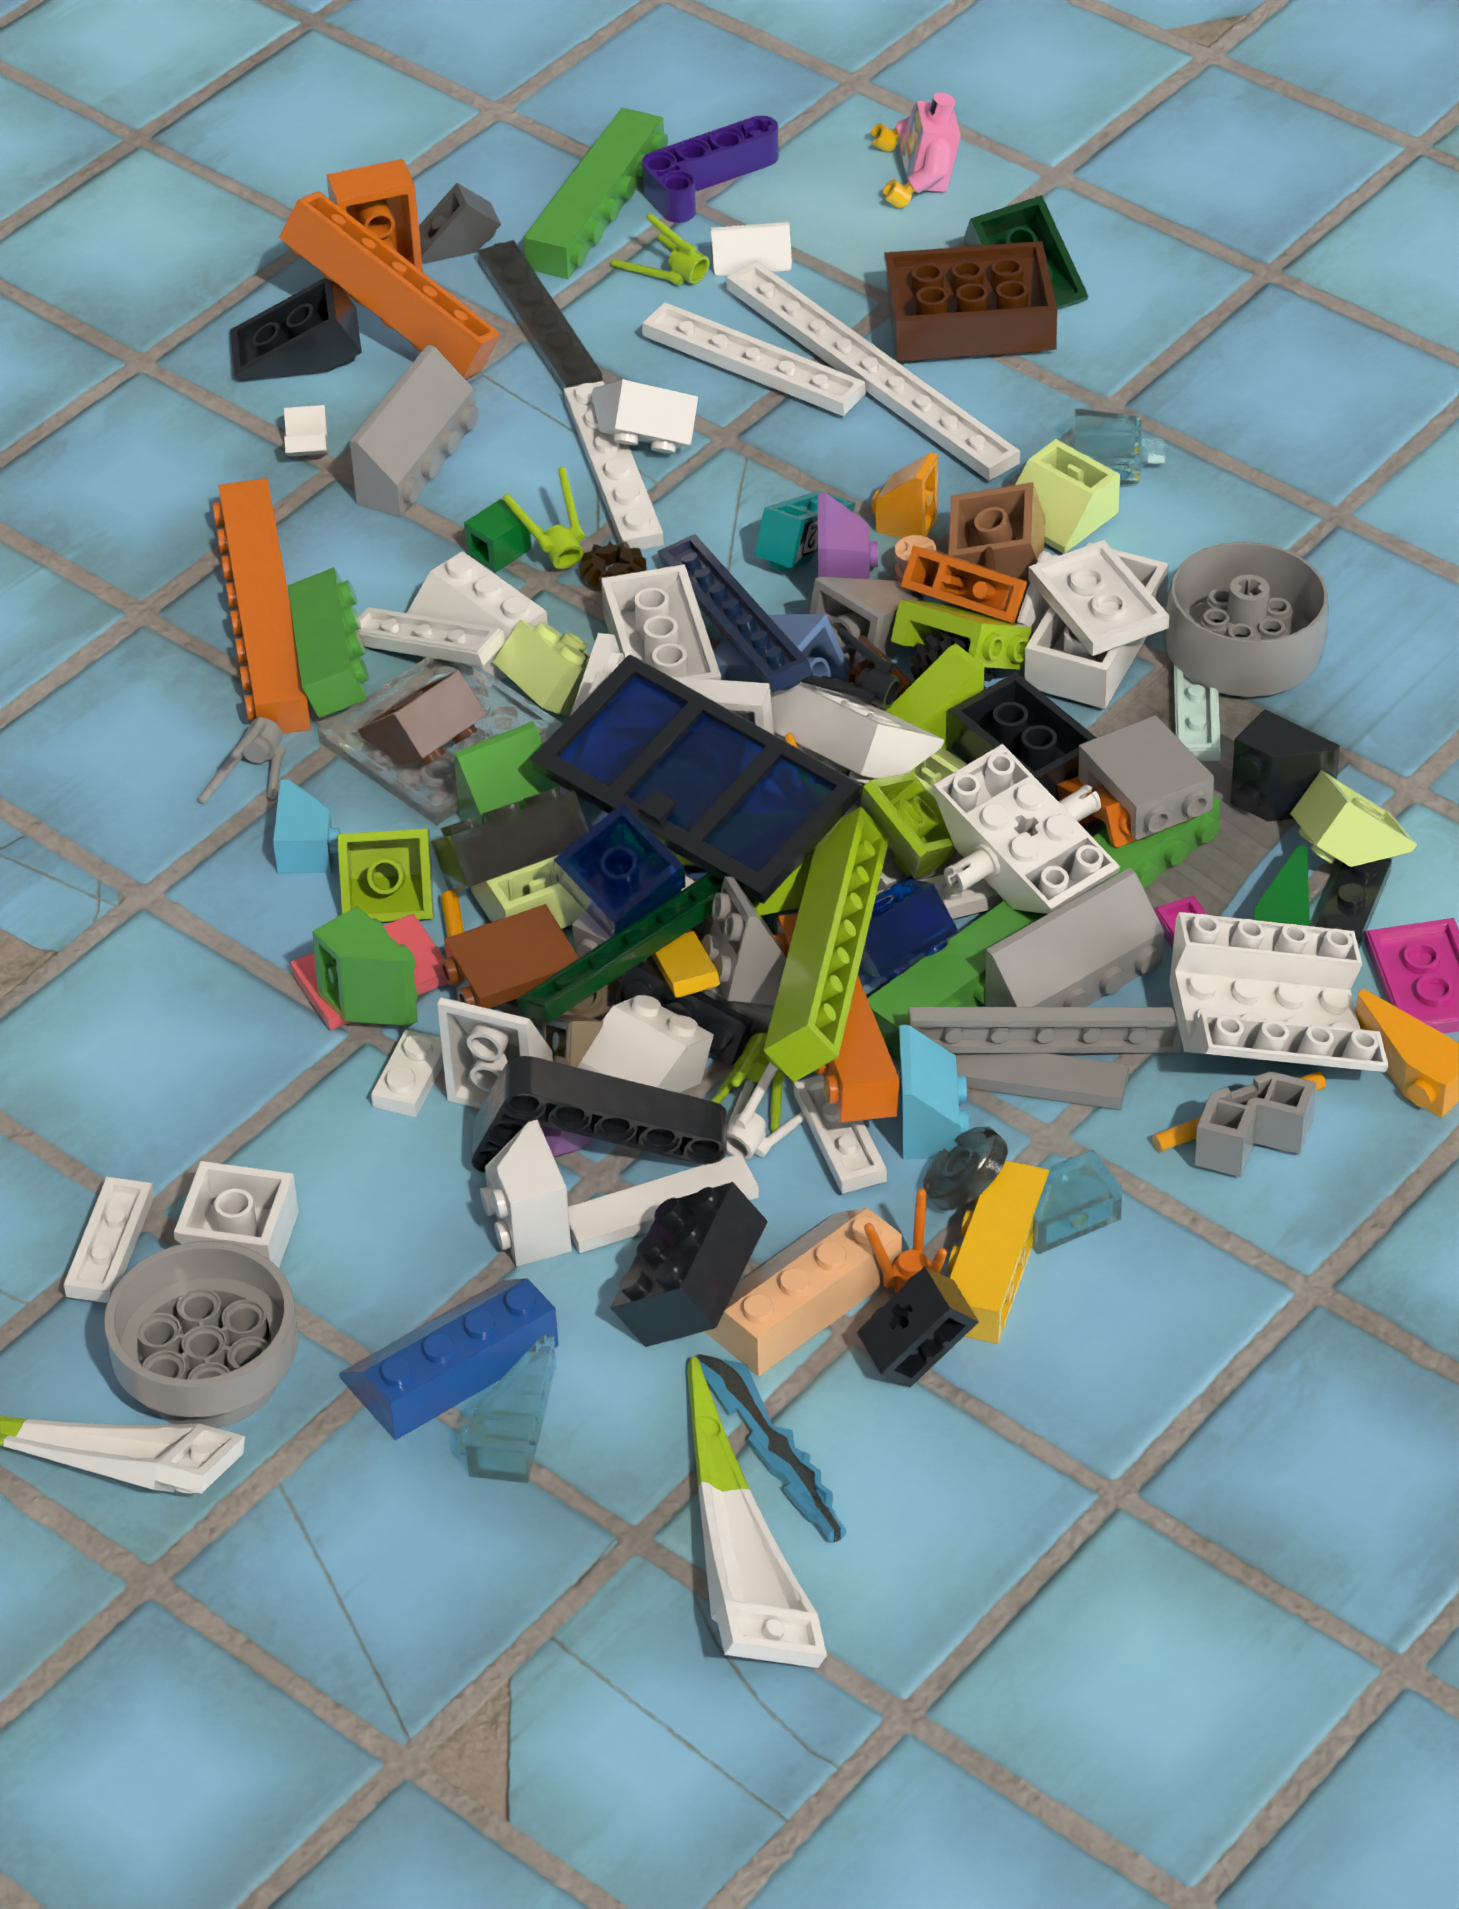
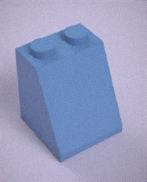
[713,614,851,683]

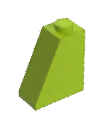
[886,644,984,751]

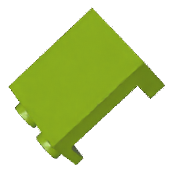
[890,599,1032,670]

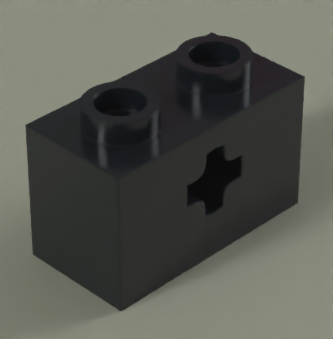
[856,1266,979,1388]

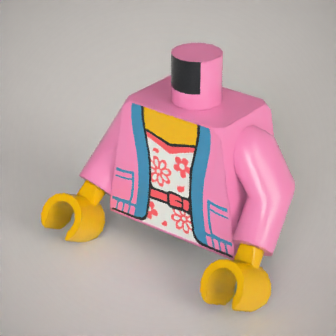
[870,93,960,208]

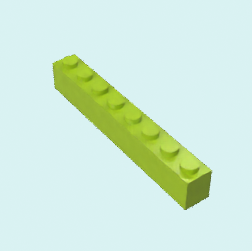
[763,807,890,1082]

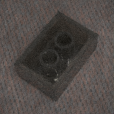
[431,787,593,891]

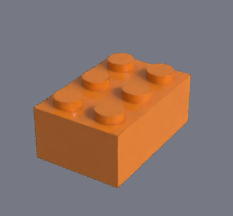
[326,159,423,297]

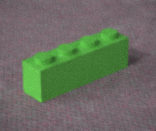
[287,567,370,718]

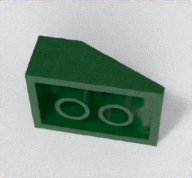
[963,195,1089,310]

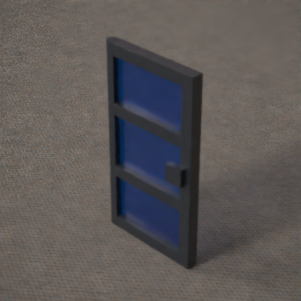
[530,655,863,904]

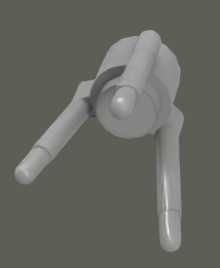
[198,717,286,804]

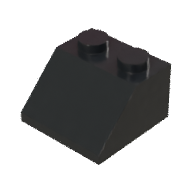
[1230,709,1340,822]

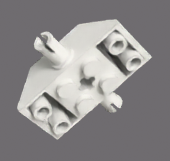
[932,744,1120,914]

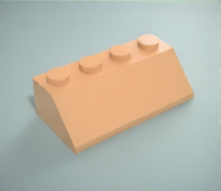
[704,1207,902,1377]

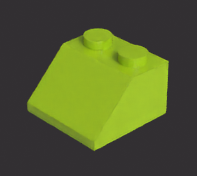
[337,829,433,922]

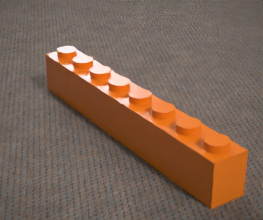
[212,478,311,734]

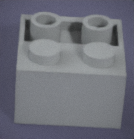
[702,877,787,1005]

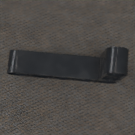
[471,1056,727,1174]

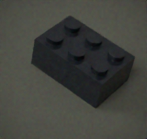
[948,672,1097,801]
[610,1182,768,1347]

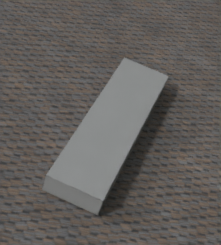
[952,1053,1129,1110]

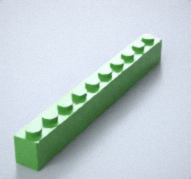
[867,795,1221,1060]

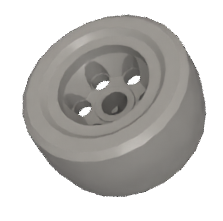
[1164,542,1329,697]

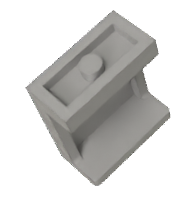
[1079,715,1214,840]

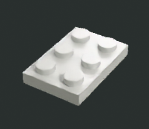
[1029,540,1169,656]

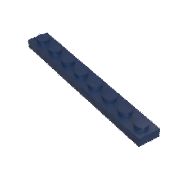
[658,534,813,693]

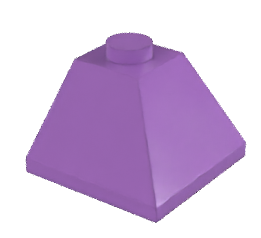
[818,493,878,579]

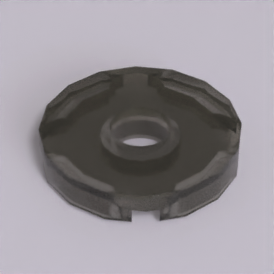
[923,1126,1008,1210]

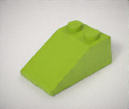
[860,772,957,879]

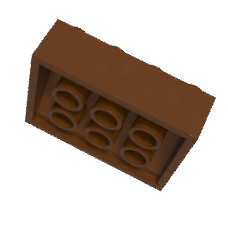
[884,241,1057,362]

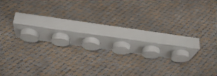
[905,1007,1182,1053]

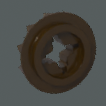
[579,540,647,591]

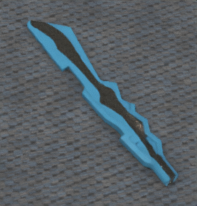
[695,1354,846,1542]

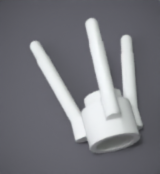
[726,1062,806,1161]

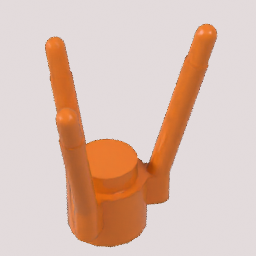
[864,1189,947,1293]

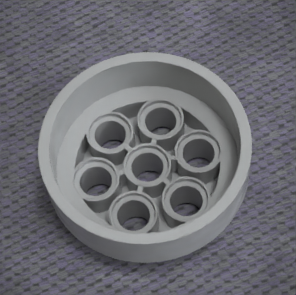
[104,1241,299,1428]

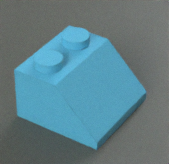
[899,1025,969,1159]

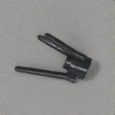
[801,628,901,710]

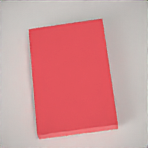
[290,914,448,1030]

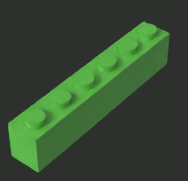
[524,108,668,279]

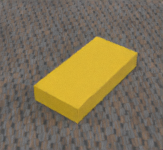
[652,931,720,998]

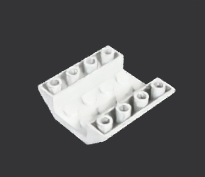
[1169,912,1389,1072]

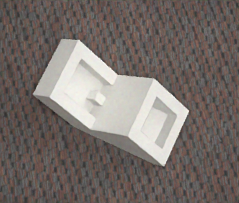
[284,405,328,457]

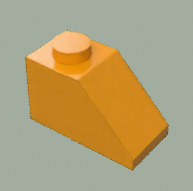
[871,452,938,538]

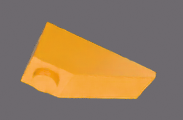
[1356,988,1459,1118]

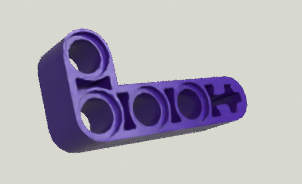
[642,116,779,223]

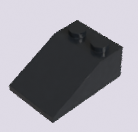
[230,278,362,381]

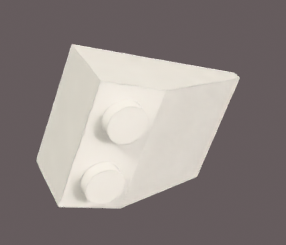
[437,997,553,1109]

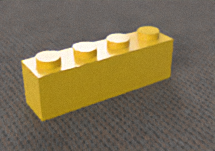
[948,1158,1050,1344]

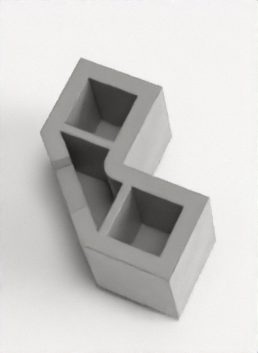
[1195,1071,1316,1177]

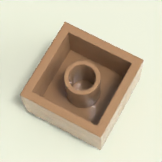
[948,482,1045,581]

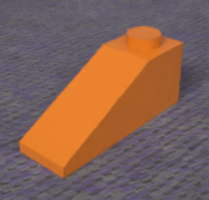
[901,545,1027,623]

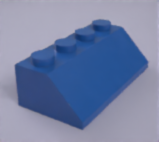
[340,1278,559,1440]

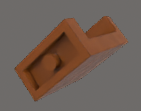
[441,904,579,1009]

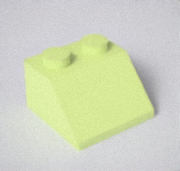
[1290,770,1417,867]

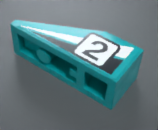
[754,490,856,571]

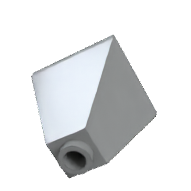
[809,576,924,671]

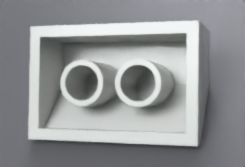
[407,551,548,690]

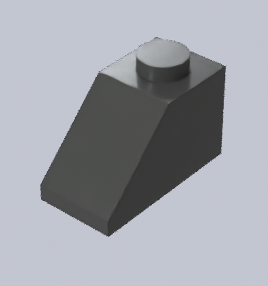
[419,183,501,264]

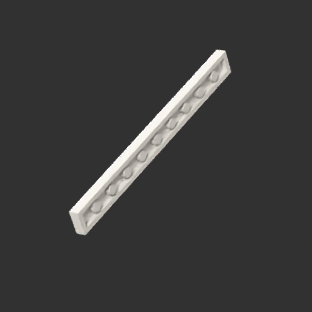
[726,261,1020,481]

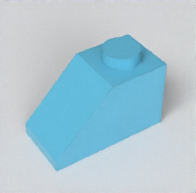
[273,779,341,873]

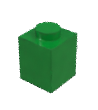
[464,499,532,573]

